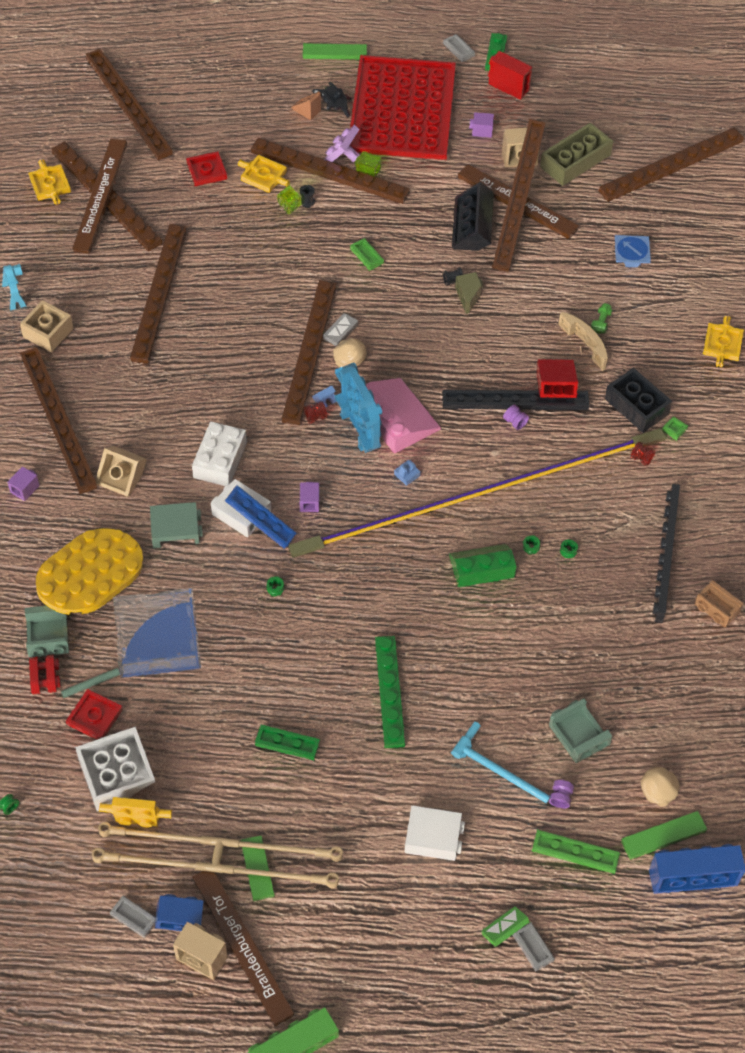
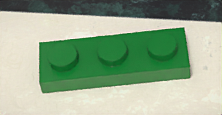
[485,33,507,71]
[255,725,320,761]

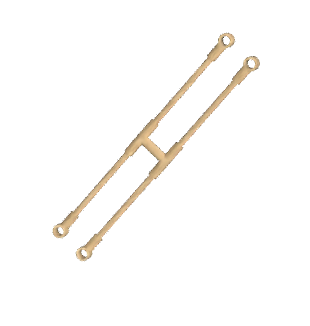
[92,822,343,888]

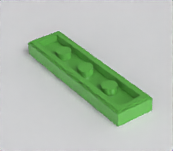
[303,43,367,60]
[621,811,707,860]
[532,829,620,874]

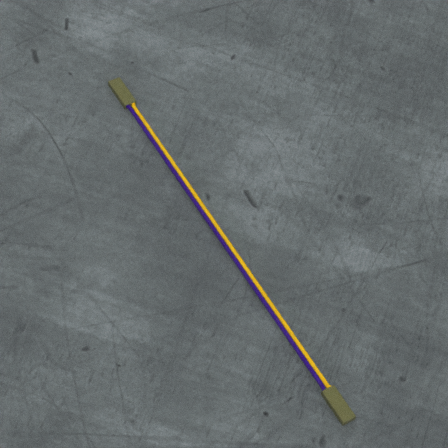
[288,428,666,558]

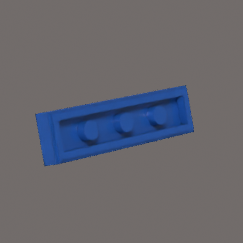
[224,485,296,549]

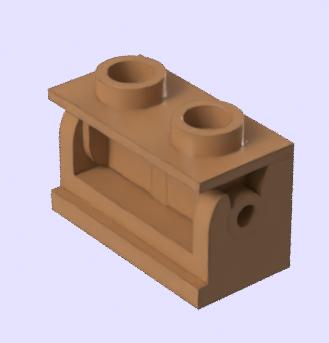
[695,580,743,628]

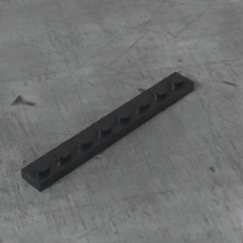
[442,390,589,410]
[652,484,680,623]

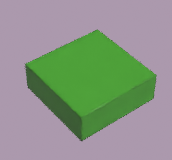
[662,416,688,441]

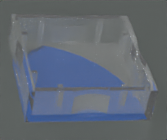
[113,588,201,678]

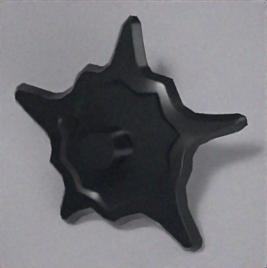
[312,82,352,118]

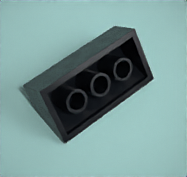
[452,182,494,251]

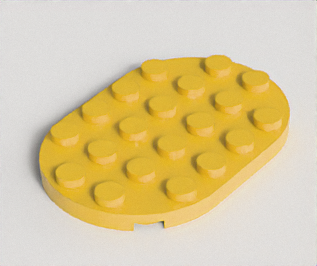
[36,528,143,615]

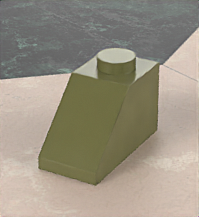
[455,272,483,314]

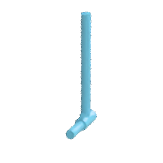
[451,722,550,803]

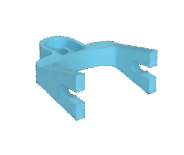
[2,263,26,310]

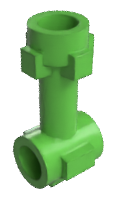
[591,303,612,334]

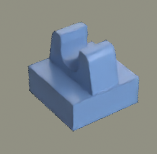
[312,386,336,409]
[394,460,421,486]

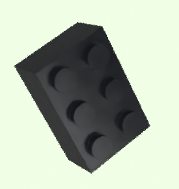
[605,367,672,433]

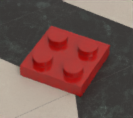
[186,151,227,186]
[65,689,123,740]

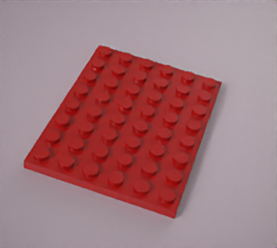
[349,55,456,160]

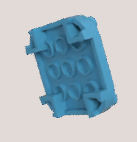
[335,362,382,453]

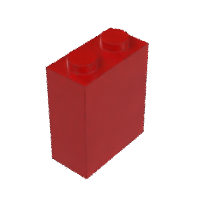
[488,51,532,100]
[536,359,578,398]

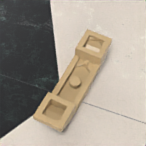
[558,312,608,371]

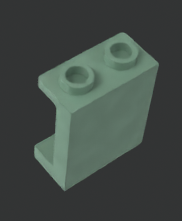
[150,502,203,548]
[25,606,69,657]
[549,698,612,763]

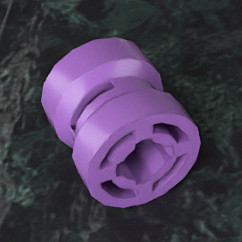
[503,405,529,430]
[549,780,574,809]

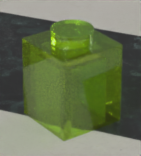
[354,151,381,177]
[277,185,302,215]

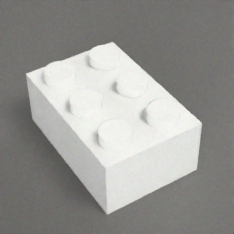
[192,421,247,486]

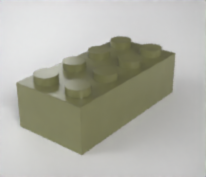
[540,122,613,186]

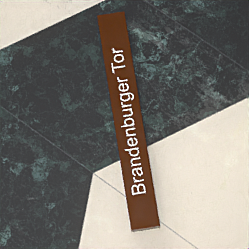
[72,139,128,254]
[458,164,579,239]
[192,871,294,1027]

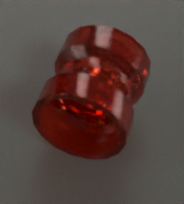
[304,401,328,424]
[630,441,656,466]

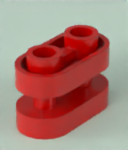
[29,655,61,695]

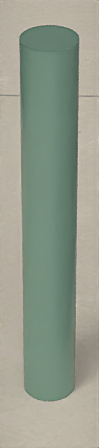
[61,668,120,698]

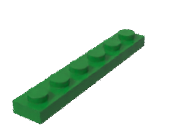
[375,636,405,748]

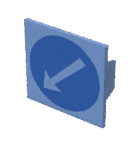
[614,235,651,268]

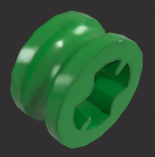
[523,535,540,554]
[560,539,578,559]
[266,576,284,596]
[0,794,20,815]

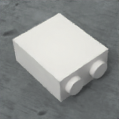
[211,479,271,537]
[405,806,465,861]

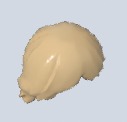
[333,338,367,368]
[641,767,680,807]

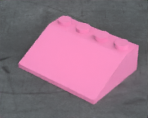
[366,378,441,454]

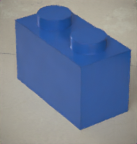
[155,894,203,931]

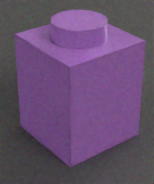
[469,112,494,138]
[8,466,39,501]
[300,481,319,512]

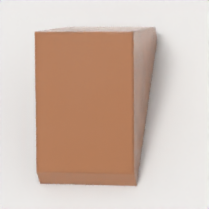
[291,92,321,120]

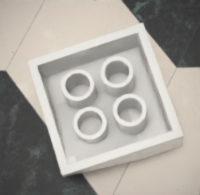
[75,727,155,812]

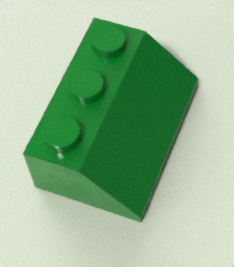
[449,544,516,588]

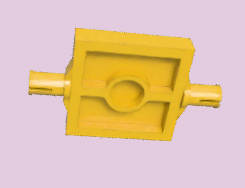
[238,155,290,193]
[28,159,71,205]
[703,316,744,367]
[99,797,172,828]

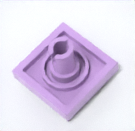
[324,125,360,162]

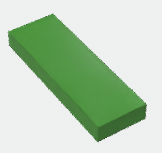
[241,835,274,901]

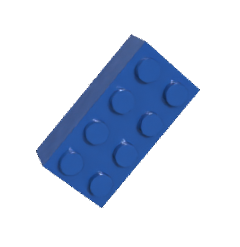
[649,844,745,894]

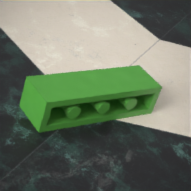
[247,1007,339,1053]

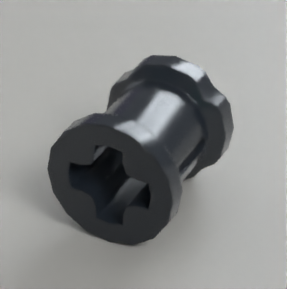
[300,185,315,208]
[442,267,463,286]

